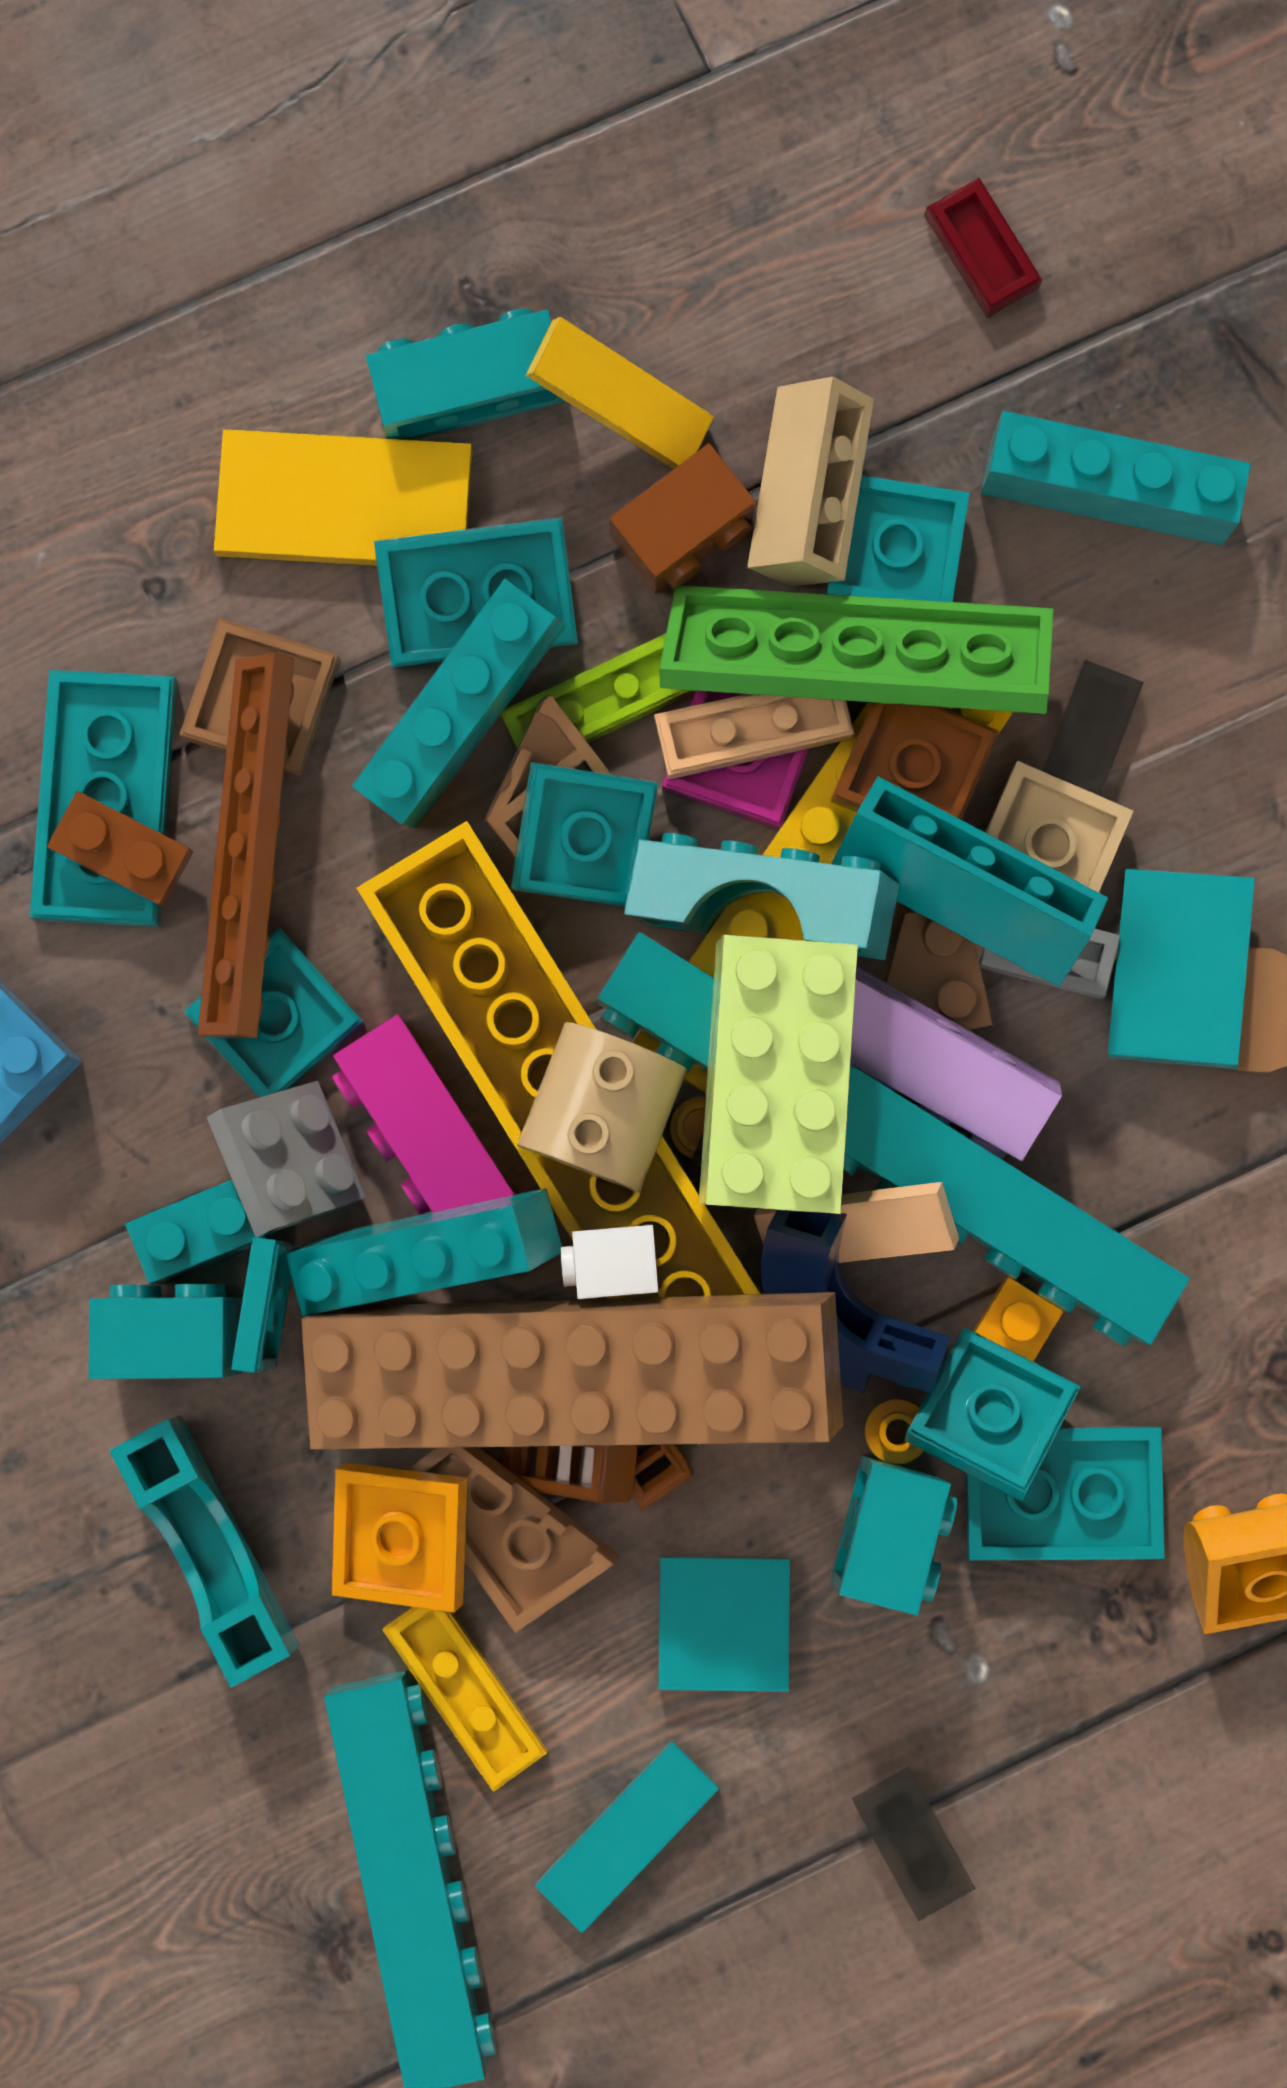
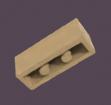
[747,376,874,587]

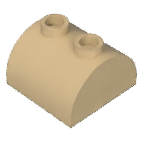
[517,1022,687,1193]

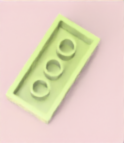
[699,935,858,1214]

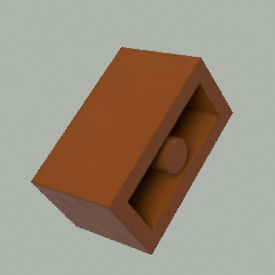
[609,443,755,594]

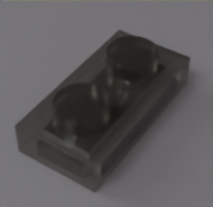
[852,1766,976,1922]

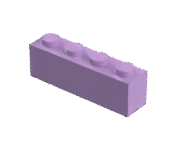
[850,967,1062,1161]

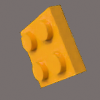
[332,1462,468,1613]

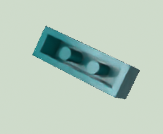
[365,308,566,440]

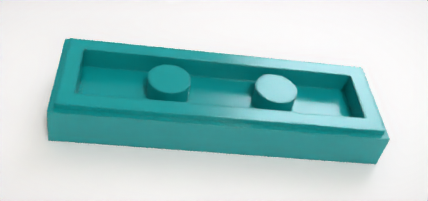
[535,1739,719,1933]

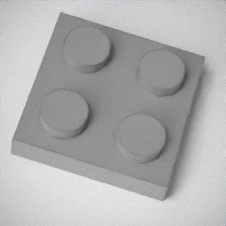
[207,1081,366,1237]

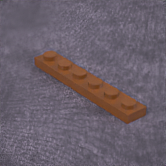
[198,652,294,1039]

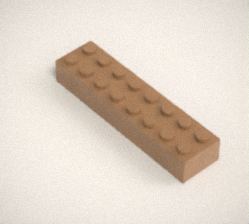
[301,1292,843,1449]

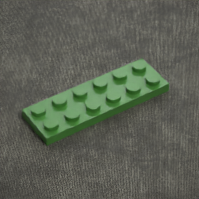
[659,585,1053,714]

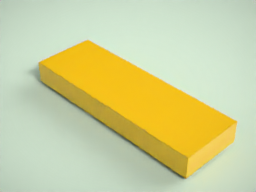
[525,317,714,469]
[382,1607,548,1792]

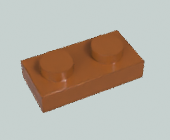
[47,791,193,908]

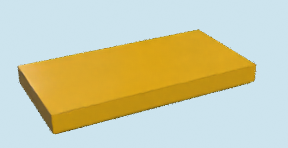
[214,429,473,566]

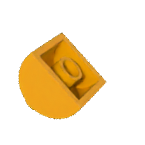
[1183,1493,1287,1635]

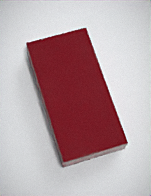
[924,178,1042,318]

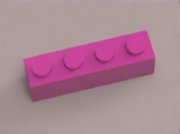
[332,1014,515,1215]

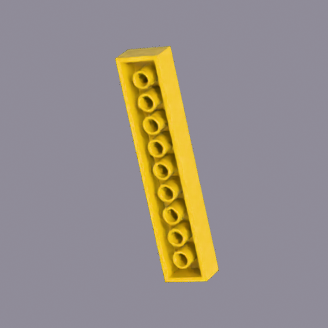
[356,821,760,1445]

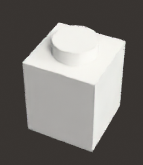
[561,1225,658,1299]

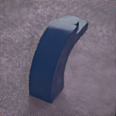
[761,1210,951,1393]

